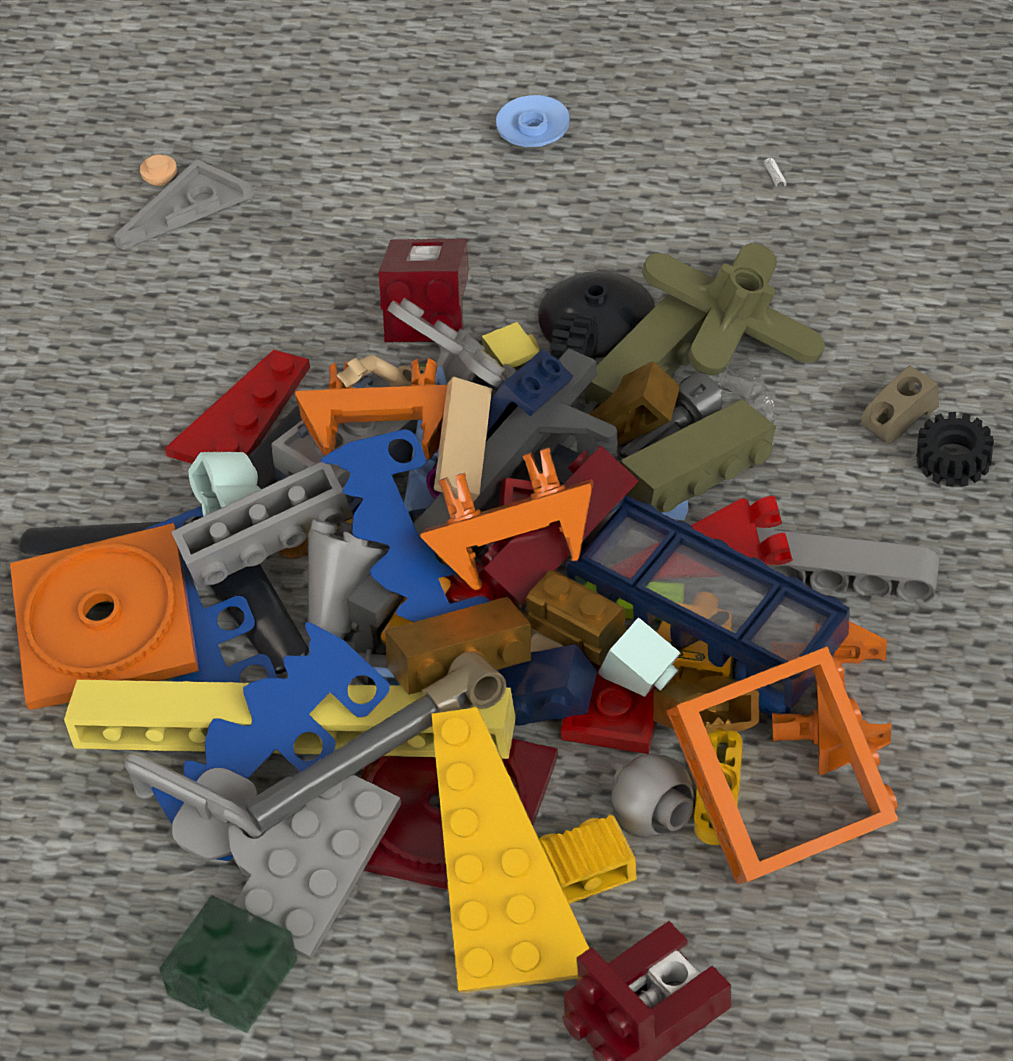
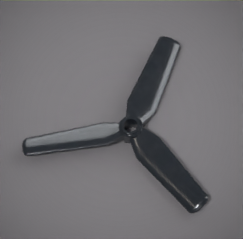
[19,405,309,674]

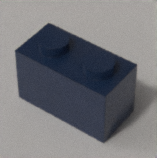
[497,644,597,725]

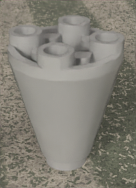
[308,519,390,640]

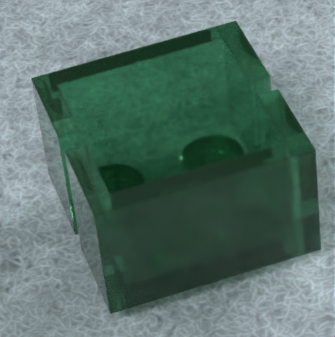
[159,895,298,1033]

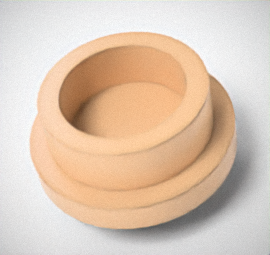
[140,154,177,186]

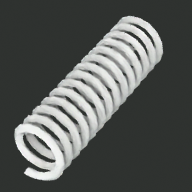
[764,158,786,187]

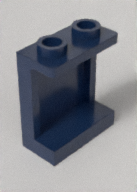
[486,349,573,441]

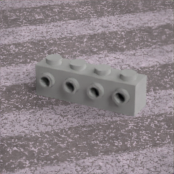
[171,462,353,589]

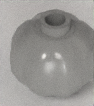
[611,754,694,838]

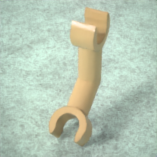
[336,355,412,388]

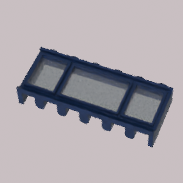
[566,495,850,708]

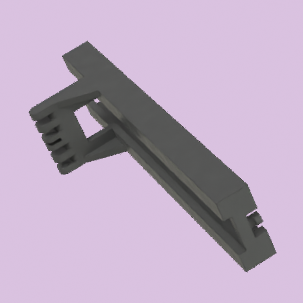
[347,348,618,655]

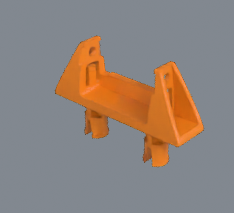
[295,358,447,459]
[420,447,593,590]
[771,621,892,775]

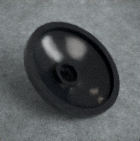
[538,271,655,358]

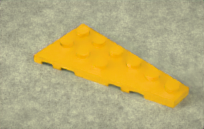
[432,707,589,993]

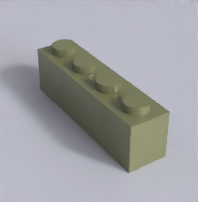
[584,294,707,406]
[620,399,776,513]

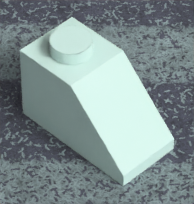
[598,617,680,696]

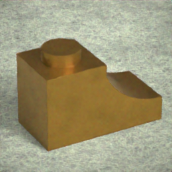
[587,361,680,446]

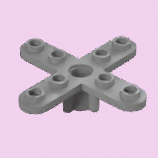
[387,298,517,389]

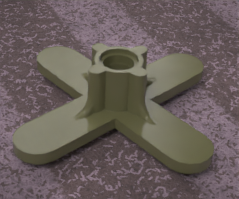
[642,243,825,375]

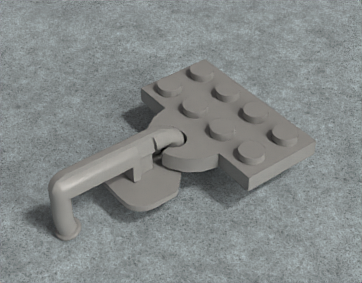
[125,753,401,960]

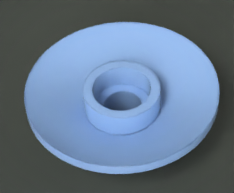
[496,95,570,147]

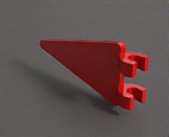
[610,495,793,581]

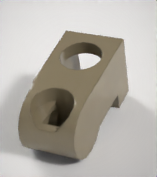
[861,365,939,444]

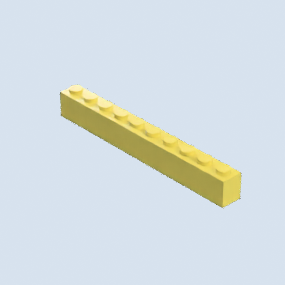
[64,680,516,759]

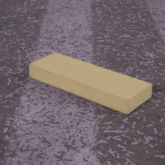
[434,376,492,502]

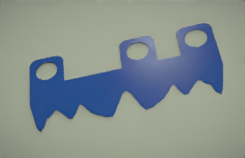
[320,429,490,622]
[142,506,277,683]
[151,622,390,861]

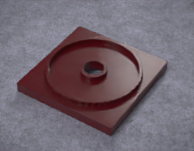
[361,739,558,890]

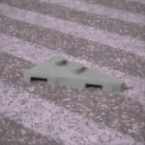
[113,159,254,250]

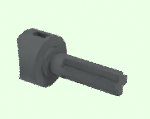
[619,372,722,458]

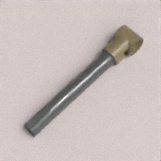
[245,652,506,834]

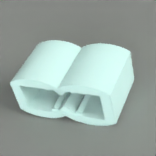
[188,452,261,516]

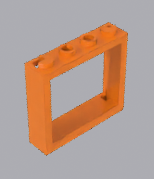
[667,646,898,884]

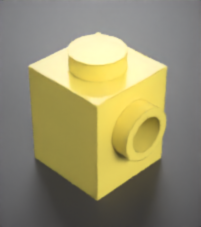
[482,322,540,371]

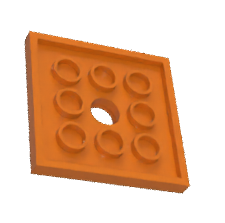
[10,523,199,710]

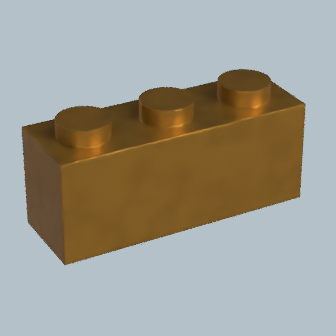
[385,597,531,695]

